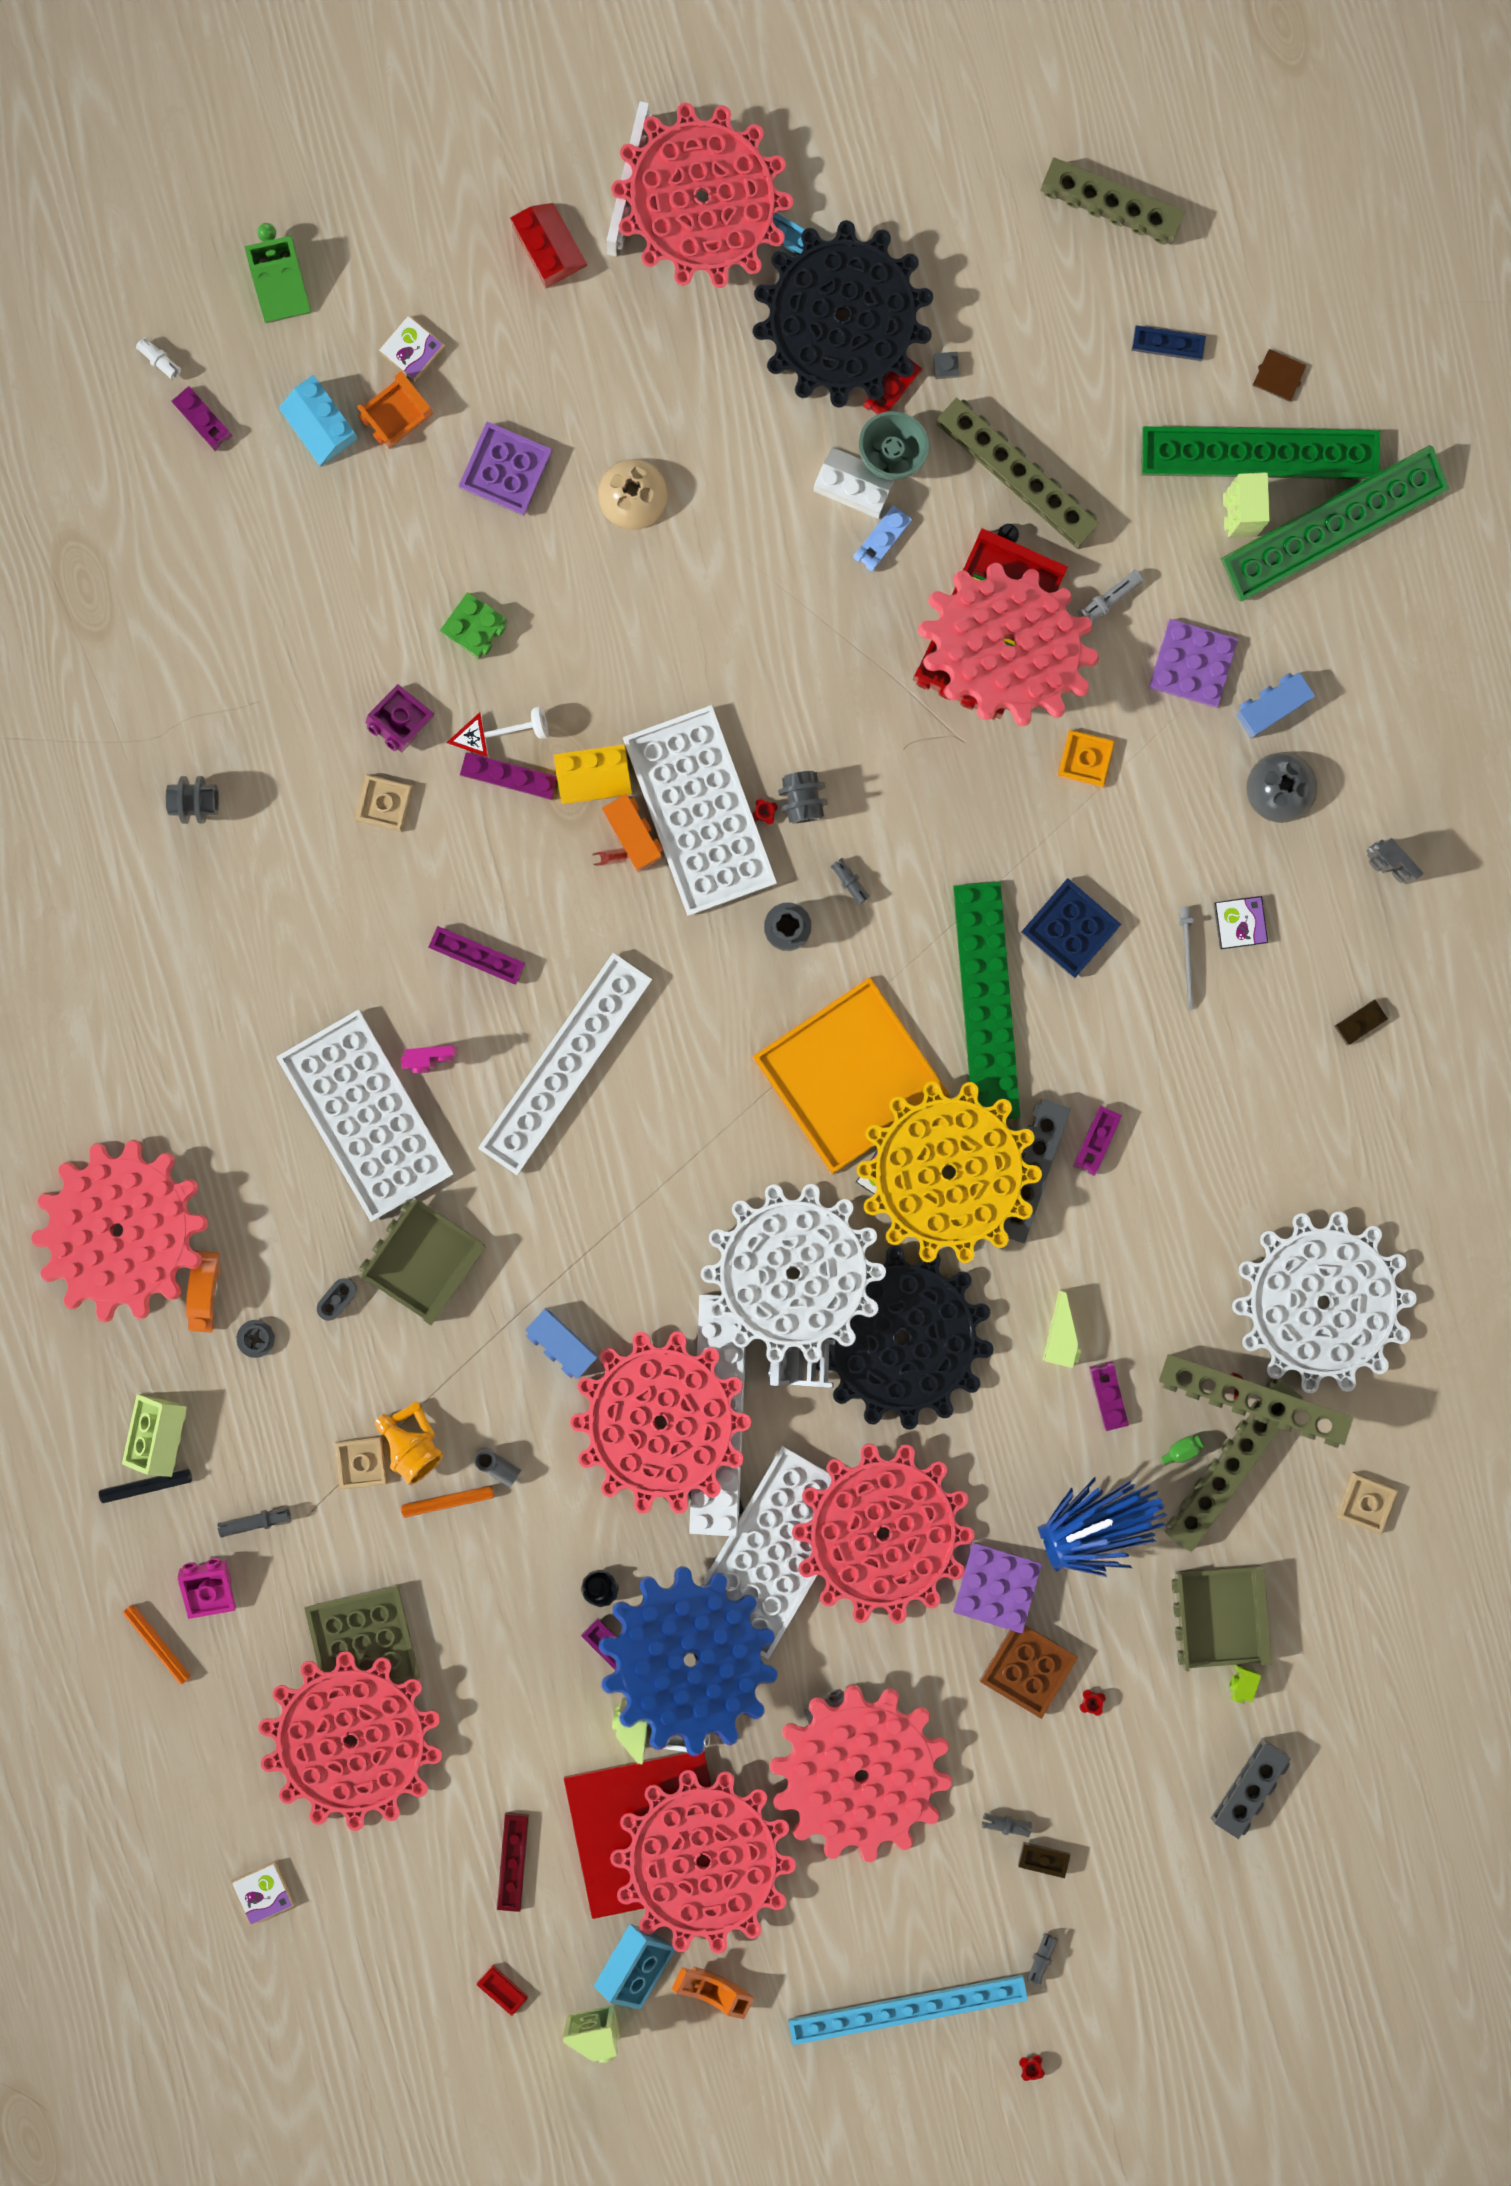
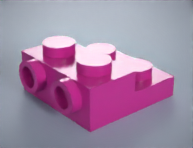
[401,1046,458,1074]
[177,1558,236,1619]

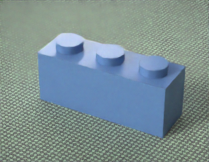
[1236,672,1315,738]
[525,1308,598,1379]

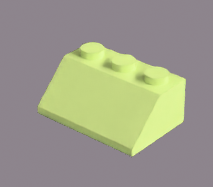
[122,1394,187,1477]
[612,1698,648,1764]
[563,2005,620,2063]

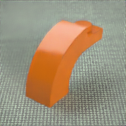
[186,1250,220,1333]
[671,1967,754,2019]

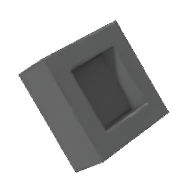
[933,352,959,379]

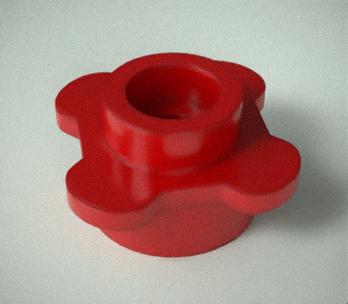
[752,798,778,825]
[1079,1689,1106,1716]
[1019,2055,1045,2081]

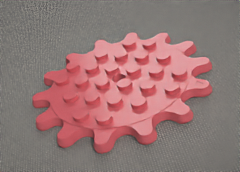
[611,102,793,288]
[918,563,1099,726]
[31,1140,208,1323]
[570,1331,752,1514]
[792,1444,975,1624]
[258,1651,442,1831]
[770,1685,953,1862]
[610,1770,796,1954]

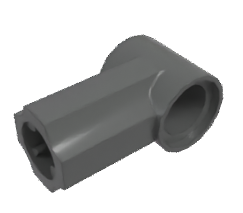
[475,1448,521,1487]

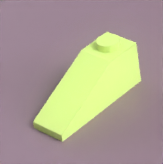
[1043,1290,1081,1368]

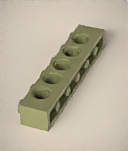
[1040,157,1185,245]

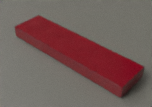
[497,1813,529,1912]

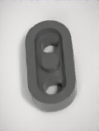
[317,1278,357,1321]

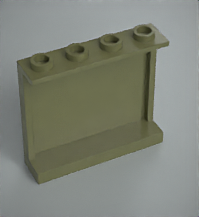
[358,1197,486,1325]
[1171,1565,1272,1671]

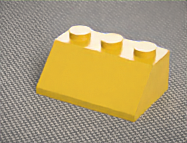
[554,744,632,805]

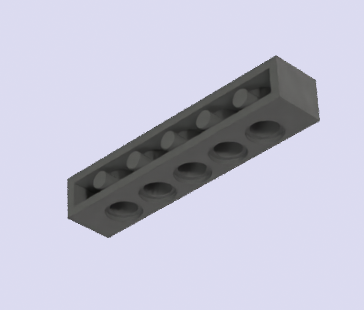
[1003,1099,1071,1244]

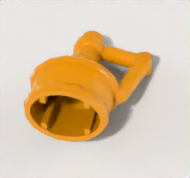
[375,1402,443,1485]

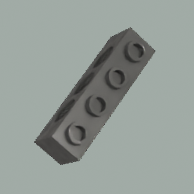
[1211,1738,1290,1839]

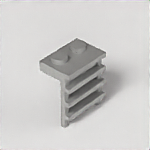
[768,1339,836,1388]

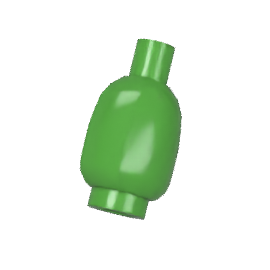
[1161,1435,1205,1465]

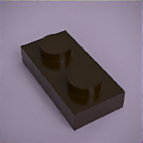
[1334,999,1388,1045]
[1018,1842,1071,1879]

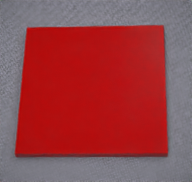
[564,1751,712,1919]

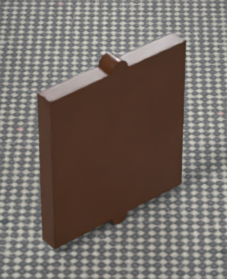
[1252,349,1307,402]

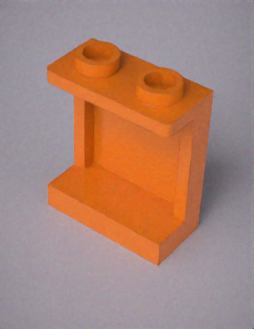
[357,371,433,449]

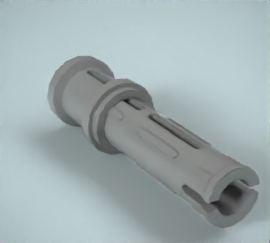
[1077,569,1144,626]

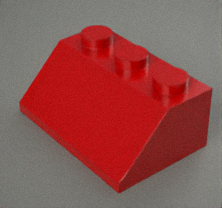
[510,203,588,288]

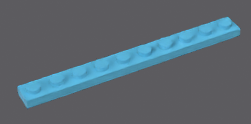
[788,1975,1028,2045]

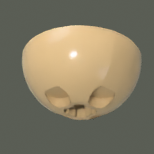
[598,459,668,530]

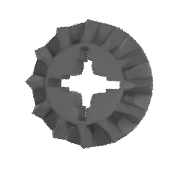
[236,1320,275,1358]

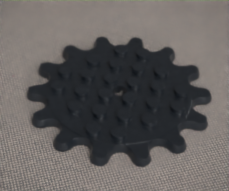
[753,220,933,408]
[816,1246,994,1430]

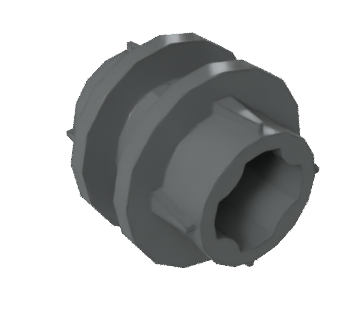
[778,771,828,824]
[166,776,219,824]
[764,903,811,951]

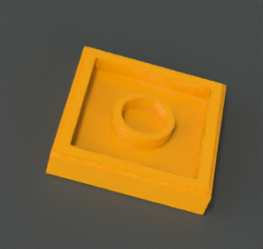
[1057,729,1115,788]

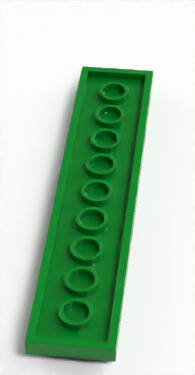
[1141,426,1380,479]
[1221,445,1449,602]
[953,882,1021,1119]

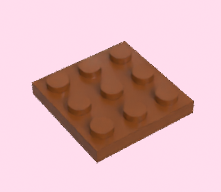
[979,1625,1078,1719]

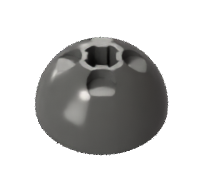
[1246,752,1317,823]

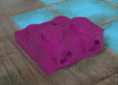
[365,684,434,753]

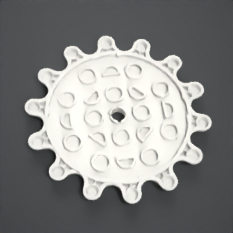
[701,1184,886,1363]
[1232,1212,1417,1394]

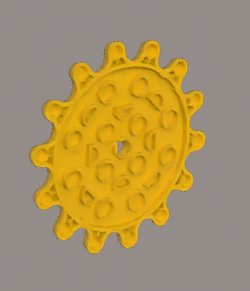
[856,1081,1042,1263]

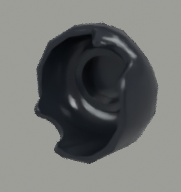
[581,1570,619,1607]

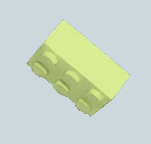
[1223,473,1270,538]

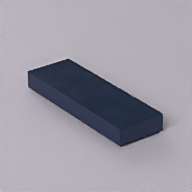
[1131,325,1206,361]

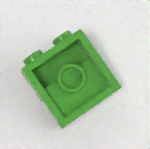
[440,592,507,659]

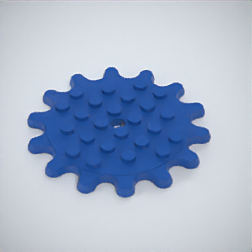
[599,1566,778,1756]

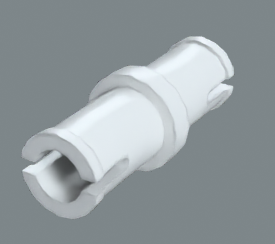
[136,337,181,380]

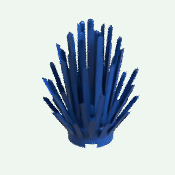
[1037,1477,1168,1577]

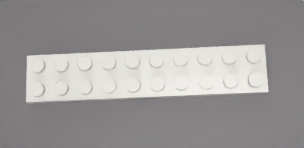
[478,953,652,1175]
[689,1294,746,1537]

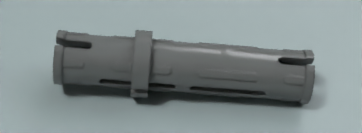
[217,1507,291,1538]

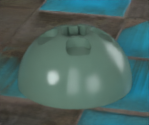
[859,411,929,480]

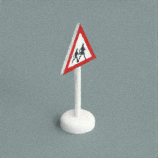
[446,706,549,758]

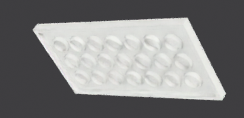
[623,705,777,916]
[276,1010,454,1222]
[700,1445,831,1659]

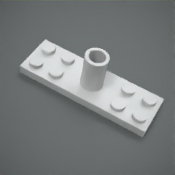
[607,101,652,257]

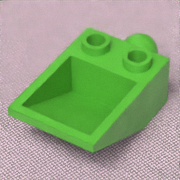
[244,223,311,323]

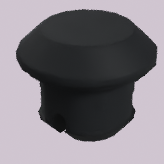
[998,524,1019,543]

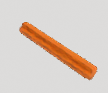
[401,1486,494,1518]
[123,1605,191,1684]

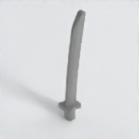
[1179,907,1194,1010]

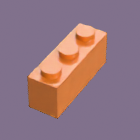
[602,794,664,872]

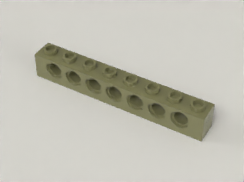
[936,397,1099,549]
[1159,1354,1354,1448]
[1165,1379,1303,1553]

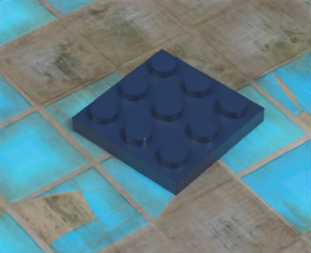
[1021,878,1122,979]

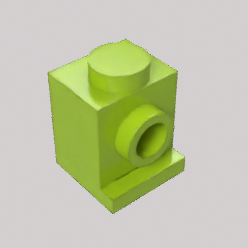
[1229,1664,1261,1704]

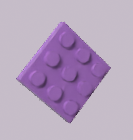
[459,421,553,516]
[1149,619,1238,708]
[953,1543,1042,1633]

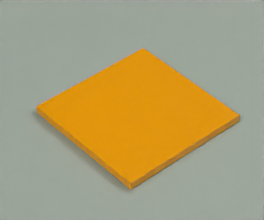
[752,977,950,1174]

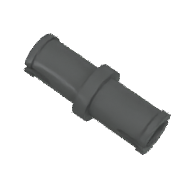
[831,858,870,905]
[982,1813,1032,1838]
[1027,1933,1058,1985]

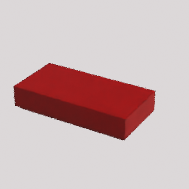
[476,1965,528,2016]

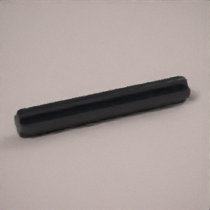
[98,1469,192,1503]

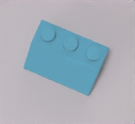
[279,375,359,467]
[594,1924,675,2010]

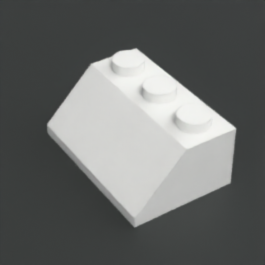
[813,447,895,519]

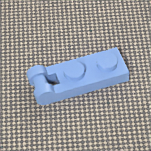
[853,505,912,572]

